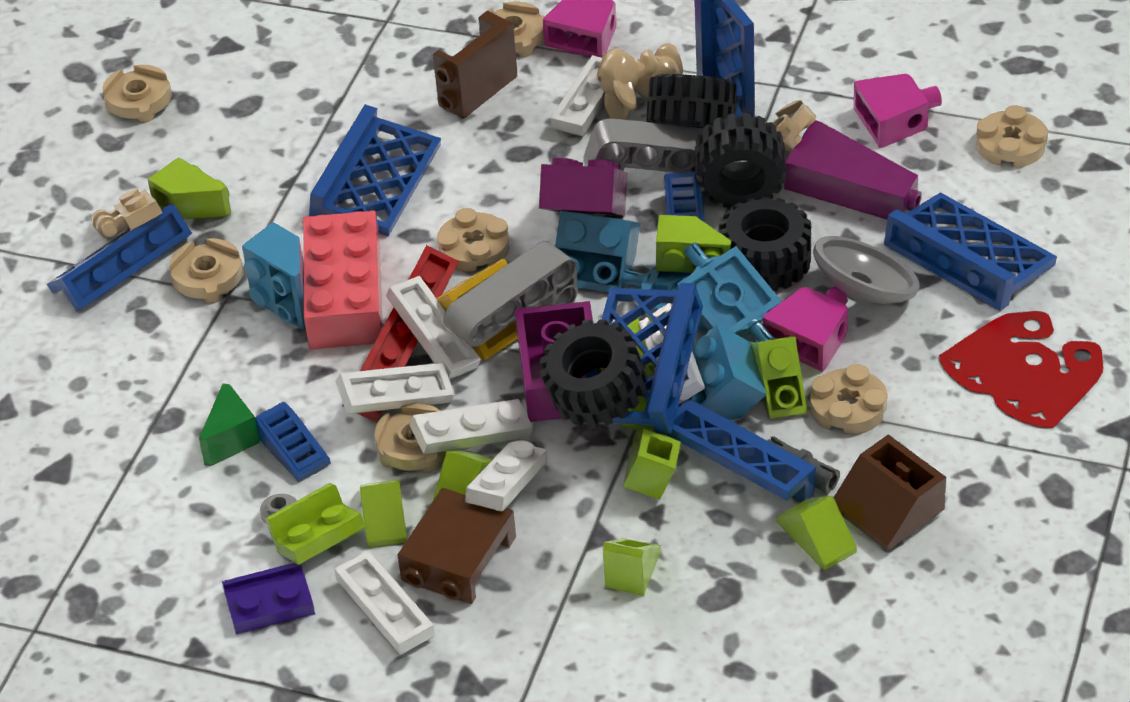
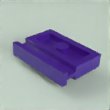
[222,563,315,635]

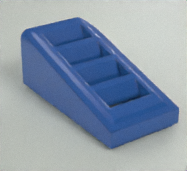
[664,171,705,222]
[255,402,331,482]

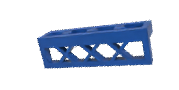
[46,204,193,311]
[666,399,816,502]

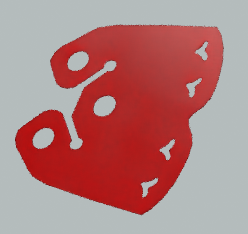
[939,311,1103,428]

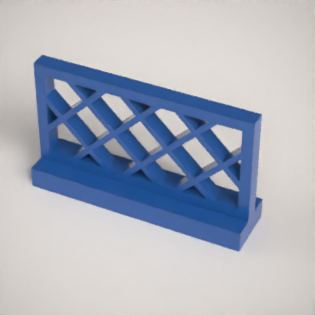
[694,0,755,118]
[309,104,441,236]
[883,192,1057,311]
[585,283,703,434]

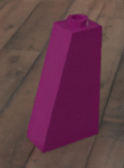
[784,120,922,220]

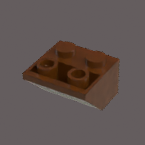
[833,434,946,551]

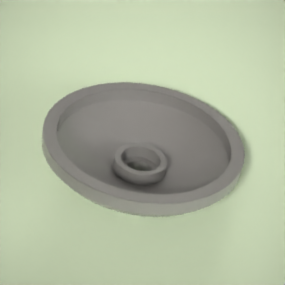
[813,236,920,304]

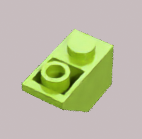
[147,157,231,219]
[656,215,731,273]
[751,336,808,419]
[623,429,681,500]

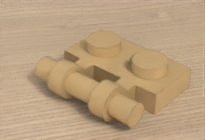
[91,189,163,238]

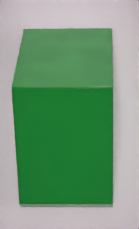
[199,383,260,466]

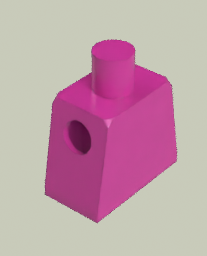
[543,0,617,58]
[853,73,942,148]
[762,287,848,372]

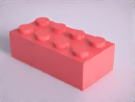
[303,211,383,350]

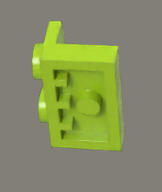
[266,483,366,565]

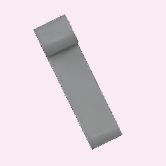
[583,118,703,173]
[443,241,578,347]

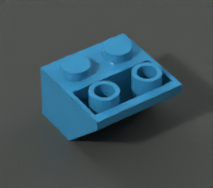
[555,211,640,292]
[242,222,306,330]
[678,324,767,420]

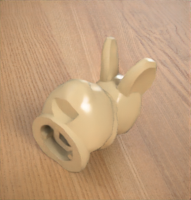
[596,43,683,120]

